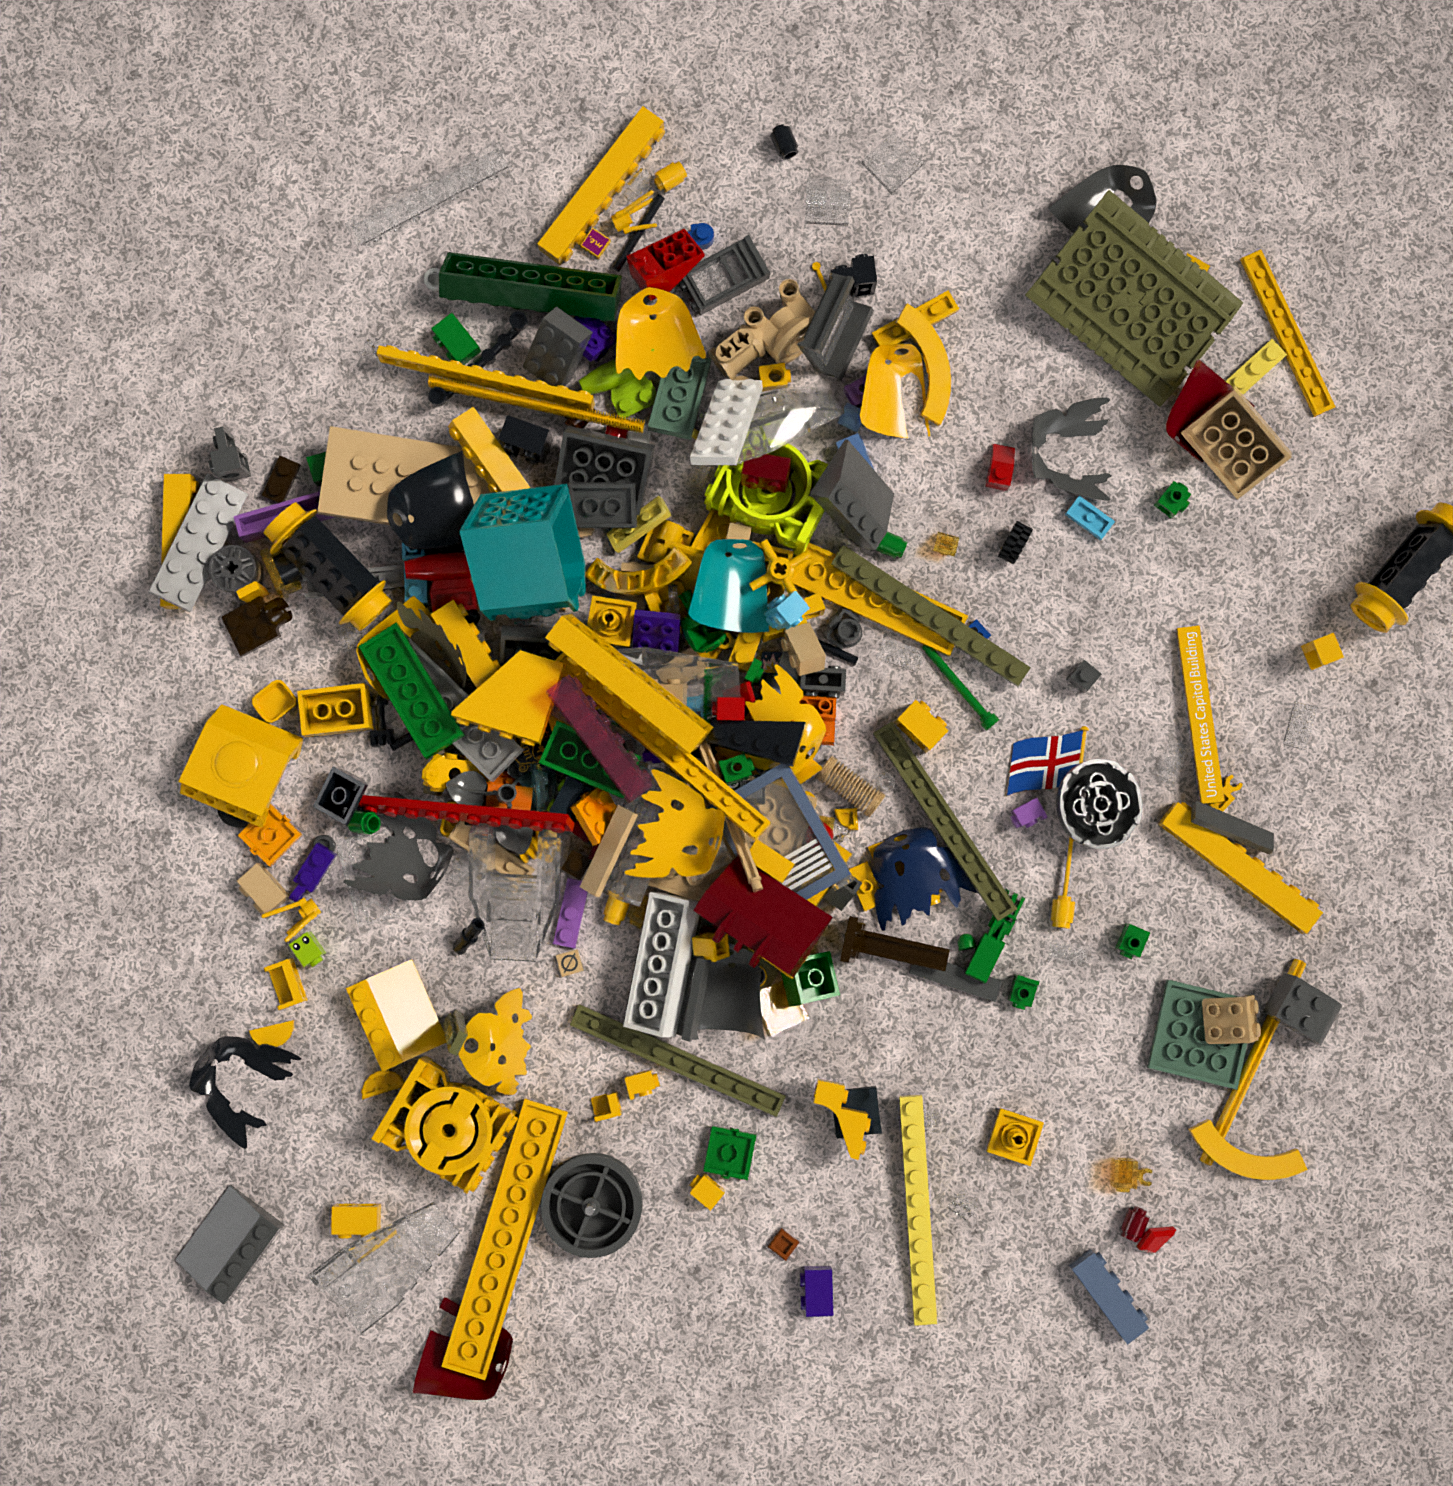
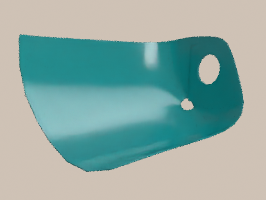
[688,539,769,633]

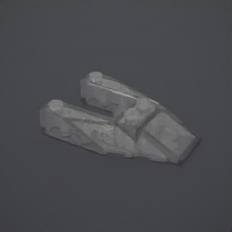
[468,823,563,962]

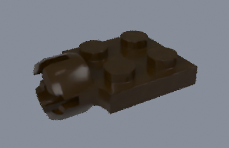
[221,596,293,657]

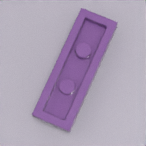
[553,878,588,949]

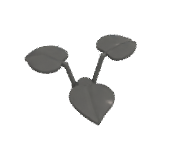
[446,761,546,855]

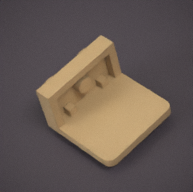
[1202,995,1261,1044]

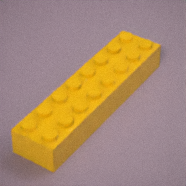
[545,614,714,753]

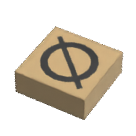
[556,949,584,977]

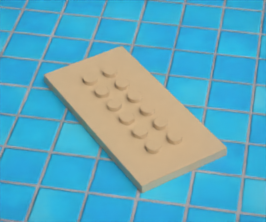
[317,426,491,526]

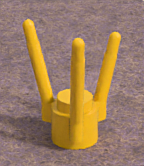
[611,190,657,234]
[261,897,322,942]

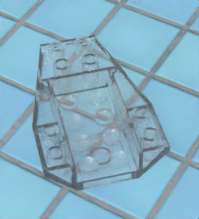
[697,387,845,466]

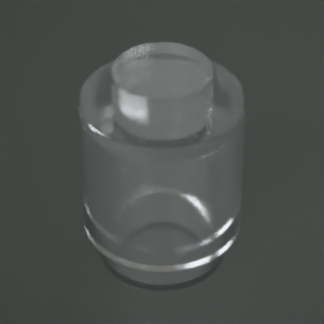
[622,168,653,202]

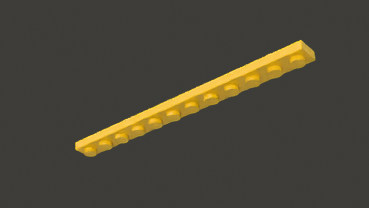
[555,652,771,841]

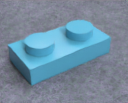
[1065,495,1115,541]

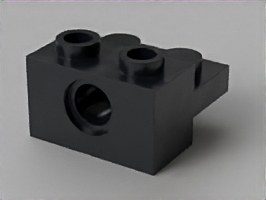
[829,254,877,297]

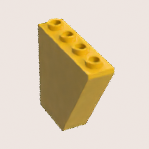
[451,650,566,747]

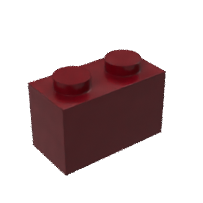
[741,451,791,493]

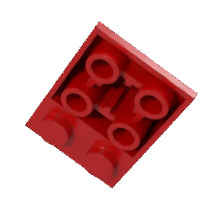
[626,229,705,301]

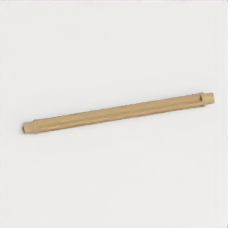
[698,737,763,892]

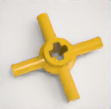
[749,539,812,594]

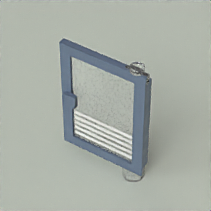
[708,762,855,900]

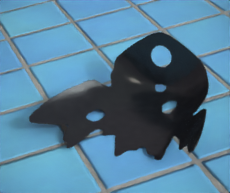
[189,1036,301,1149]

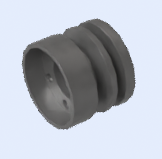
[209,545,264,596]

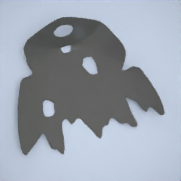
[1032,397,1112,501]
[343,792,454,901]

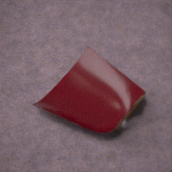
[1166,359,1255,462]
[413,1297,513,1400]

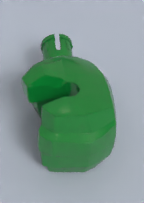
[678,589,726,653]

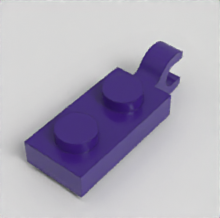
[289,842,337,902]

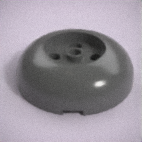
[1056,759,1143,849]

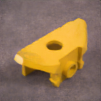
[422,753,490,792]

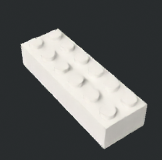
[623,892,700,1037]

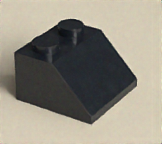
[313,766,368,826]

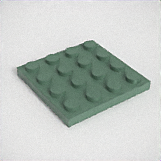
[1147,979,1247,1090]

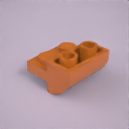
[792,696,836,746]
[484,771,533,811]

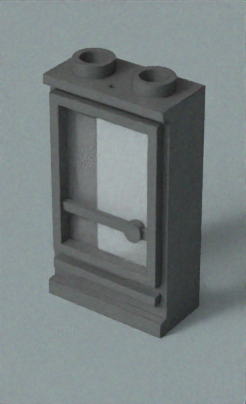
[678,235,770,315]

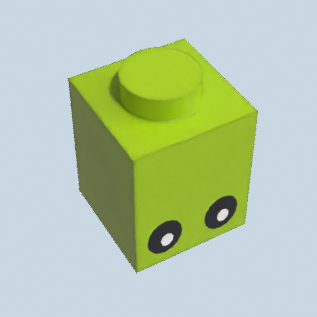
[289,931,326,968]

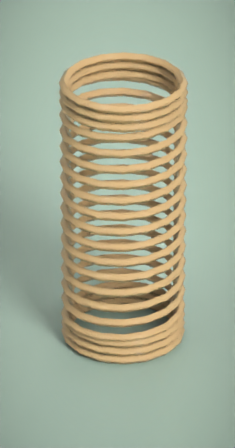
[815,756,886,817]

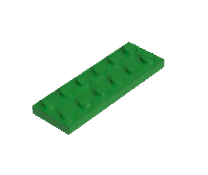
[359,622,465,759]

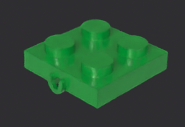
[703,1125,757,1180]

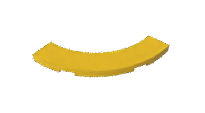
[895,303,951,426]
[585,547,692,596]
[1188,1119,1308,1180]

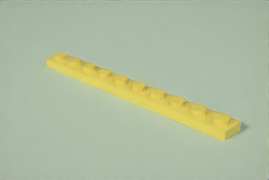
[899,1095,937,1325]

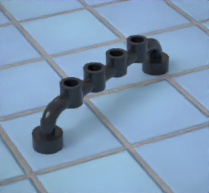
[428,311,528,406]

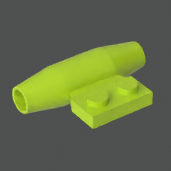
[578,349,657,419]

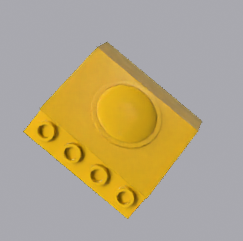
[178,704,303,828]

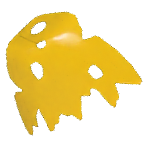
[715,664,826,775]
[624,769,725,878]
[458,988,532,1095]

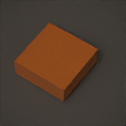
[768,1228,800,1261]

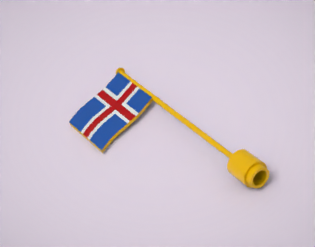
[1007,726,1089,929]

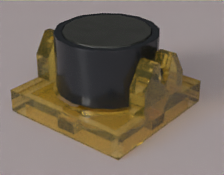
[260,548,303,599]

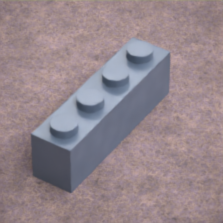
[1069,1249,1149,1345]

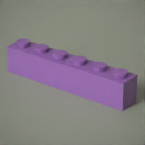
[234,491,335,543]

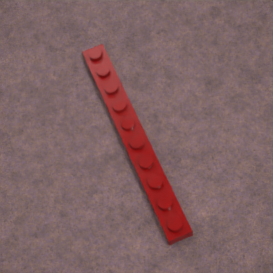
[359,795,575,833]

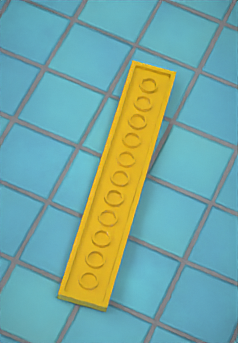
[441,1098,568,1380]

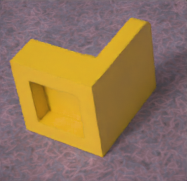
[591,1091,622,1122]

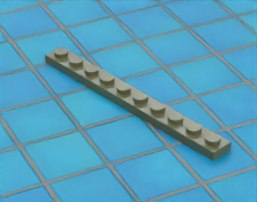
[831,545,1031,687]
[873,721,1017,922]
[570,1004,786,1117]

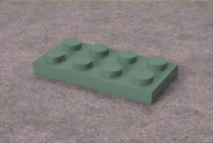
[648,356,711,440]

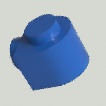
[687,223,714,250]

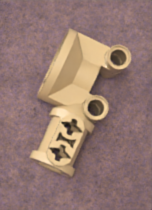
[708,279,816,380]

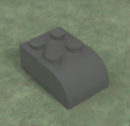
[1263,973,1342,1046]

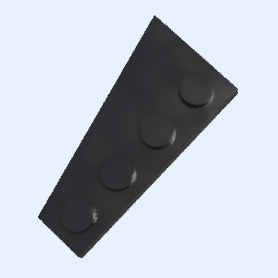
[706,720,806,767]

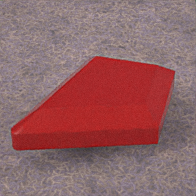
[1136,1226,1176,1254]

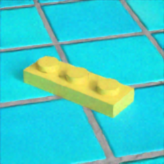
[1226,339,1287,395]
[606,496,672,553]

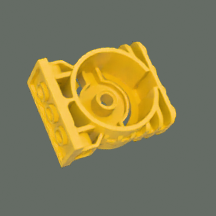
[371,1055,519,1194]

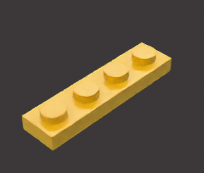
[872,290,959,346]

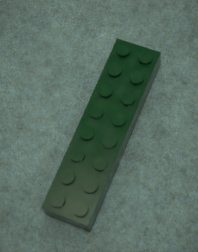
[439,252,622,321]

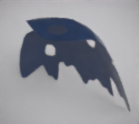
[872,827,978,931]

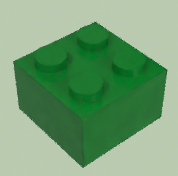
[781,951,840,1007]

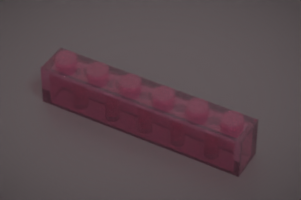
[546,675,653,803]

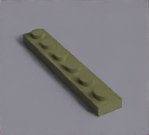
[443,1010,468,1056]

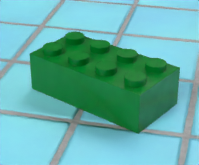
[539,721,641,799]

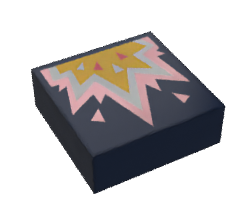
[761,652,782,675]

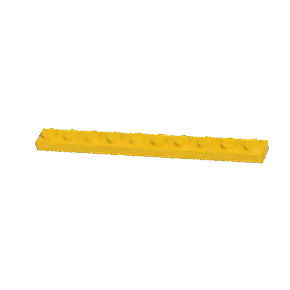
[376,345,595,412]

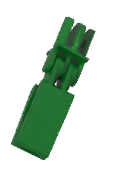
[964,888,1026,984]

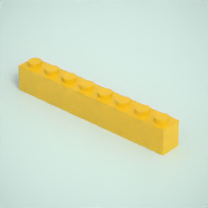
[537,106,665,265]
[1158,802,1323,934]

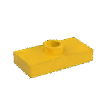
[848,861,879,911]

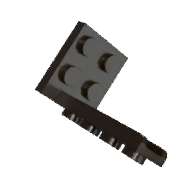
[840,916,950,971]

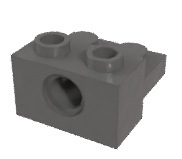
[208,426,251,482]

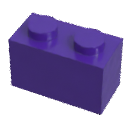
[800,1266,834,1317]

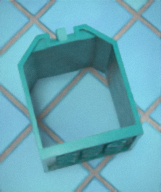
[459,484,586,621]

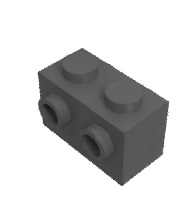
[800,666,846,699]

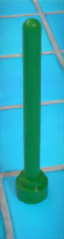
[922,645,1000,731]

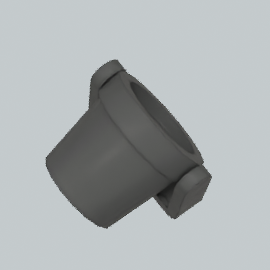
[823,608,863,650]

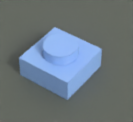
[838,402,862,432]

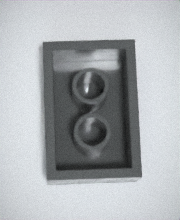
[522,307,593,387]

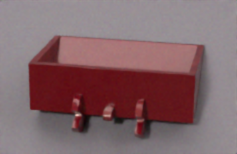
[693,855,833,978]

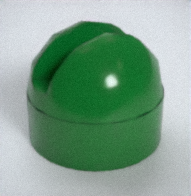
[957,934,976,951]

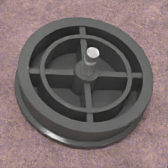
[541,1153,643,1258]

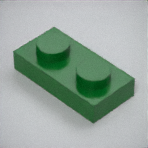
[744,658,764,686]

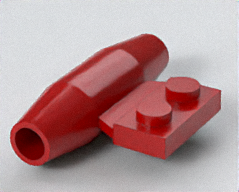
[404,551,477,613]

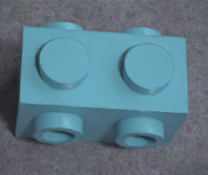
[764,590,810,630]

